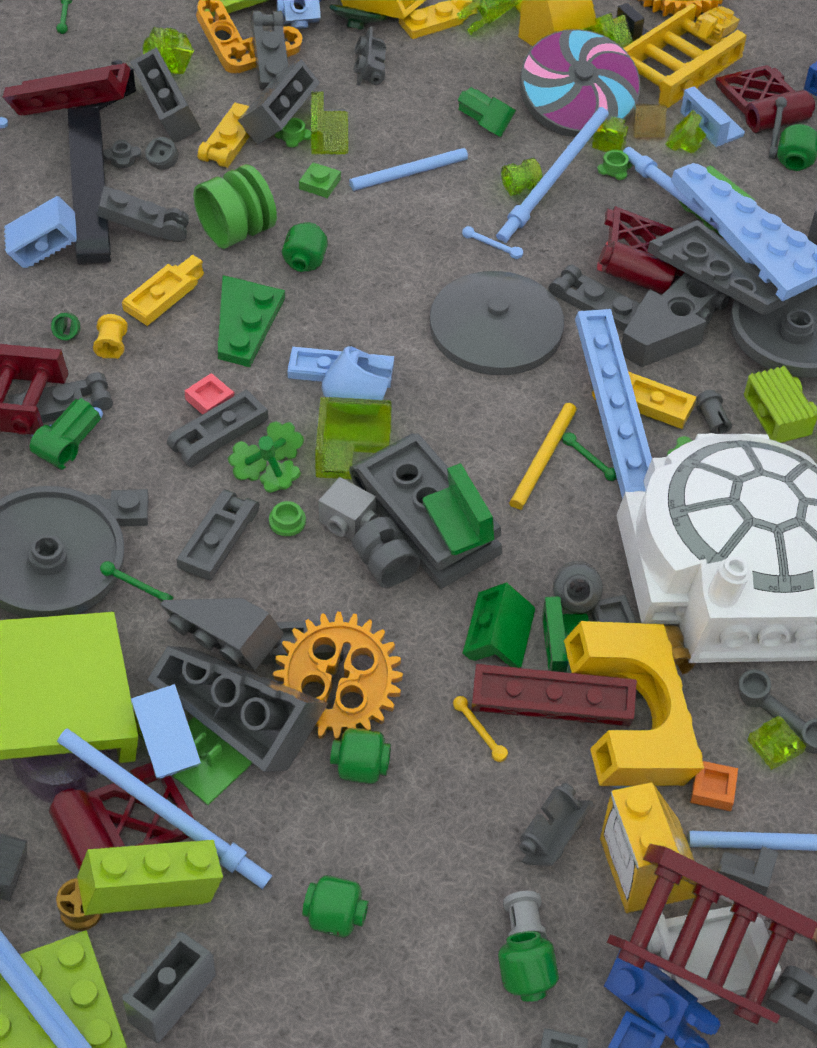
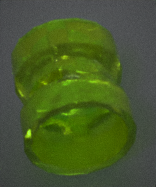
[501,158,543,196]

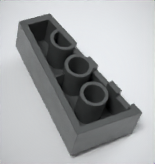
[147,646,328,772]

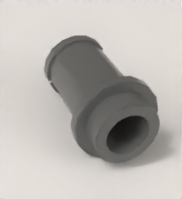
[696,390,732,434]

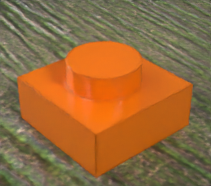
[690,761,738,811]

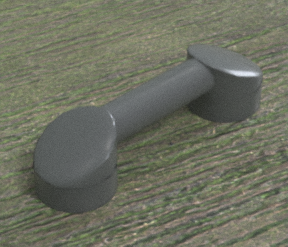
[738,669,817,754]

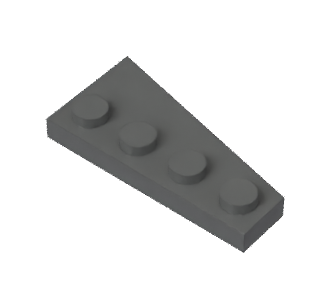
[647,220,789,315]

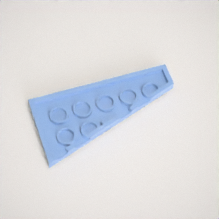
[671,163,817,302]

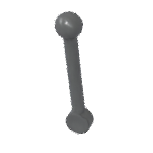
[769,97,787,159]

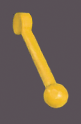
[453,696,508,762]

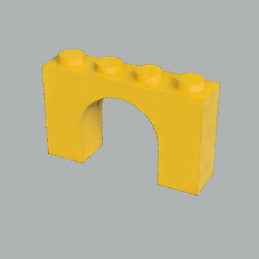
[564,621,704,786]

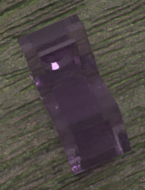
[12,749,112,803]

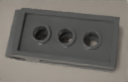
[349,433,502,589]

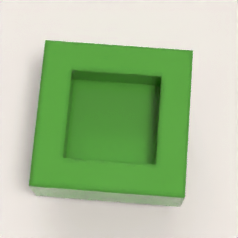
[299,162,341,198]

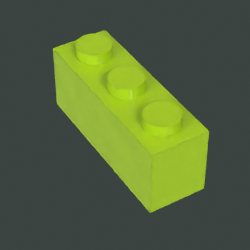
[77,840,223,915]

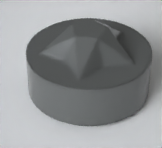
[145,137,179,169]

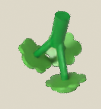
[228,421,304,493]

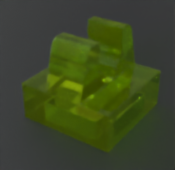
[665,110,706,153]
[592,116,629,152]
[747,716,806,770]

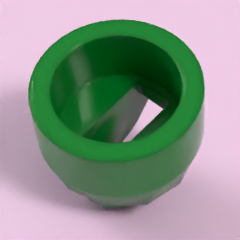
[51,312,81,340]

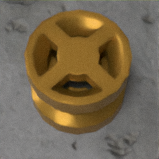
[56,878,102,931]

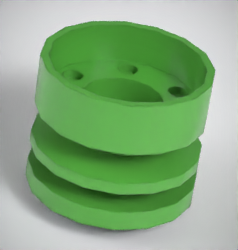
[193,164,277,249]

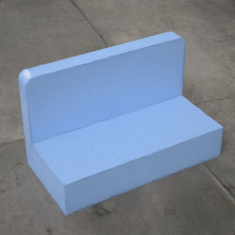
[680,86,745,147]

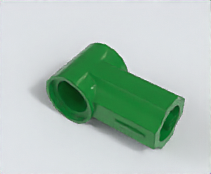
[458,87,517,137]
[29,398,101,470]

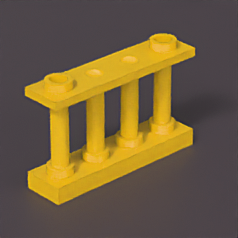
[623,3,747,109]

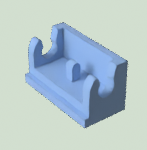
[131,684,201,779]

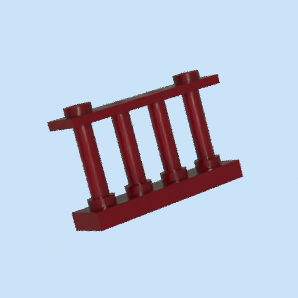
[0,344,69,435]
[606,843,817,1025]

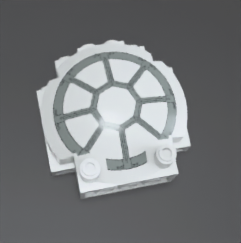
[616,433,817,663]

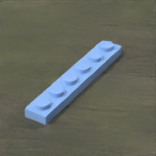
[575,309,652,499]

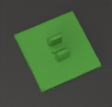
[171,717,253,805]

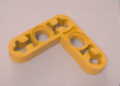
[196,0,303,73]

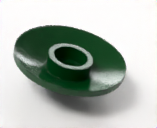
[329,4,387,29]

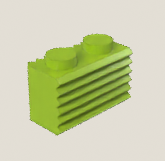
[744,365,817,443]

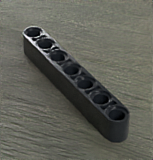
[68,106,111,265]

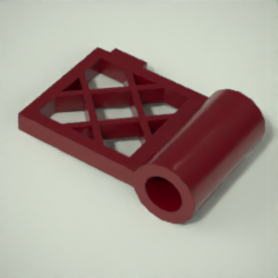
[715,65,815,133]
[598,206,676,294]
[49,762,194,871]

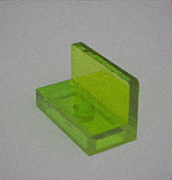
[311,91,348,154]

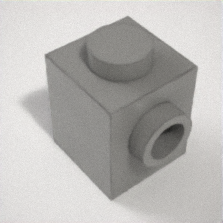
[318,477,378,540]

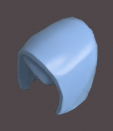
[322,346,393,413]

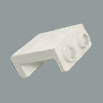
[647,904,781,1003]

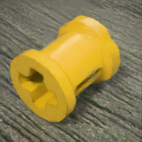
[93,314,128,359]

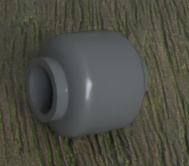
[553,561,603,613]

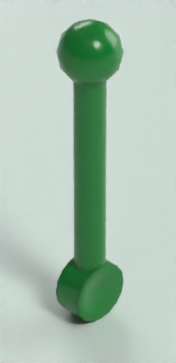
[56,0,72,34]
[562,432,617,481]
[100,561,174,601]

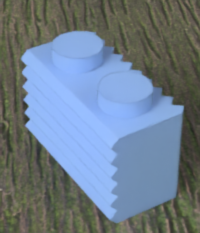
[4,196,77,268]

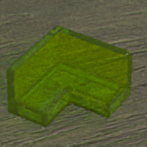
[315,397,392,479]

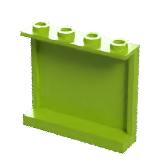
[0,612,138,763]

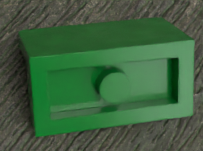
[423,463,494,555]
[462,582,535,668]
[542,597,589,673]

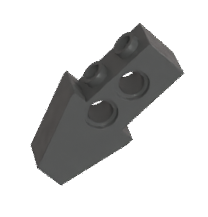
[621,273,731,367]

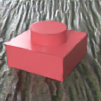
[184,373,234,415]

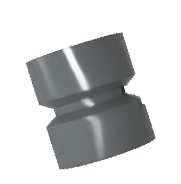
[352,517,420,588]

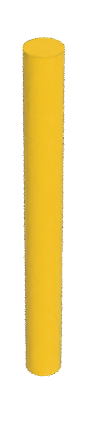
[509,403,577,510]

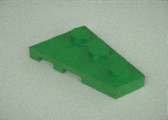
[218,275,285,367]

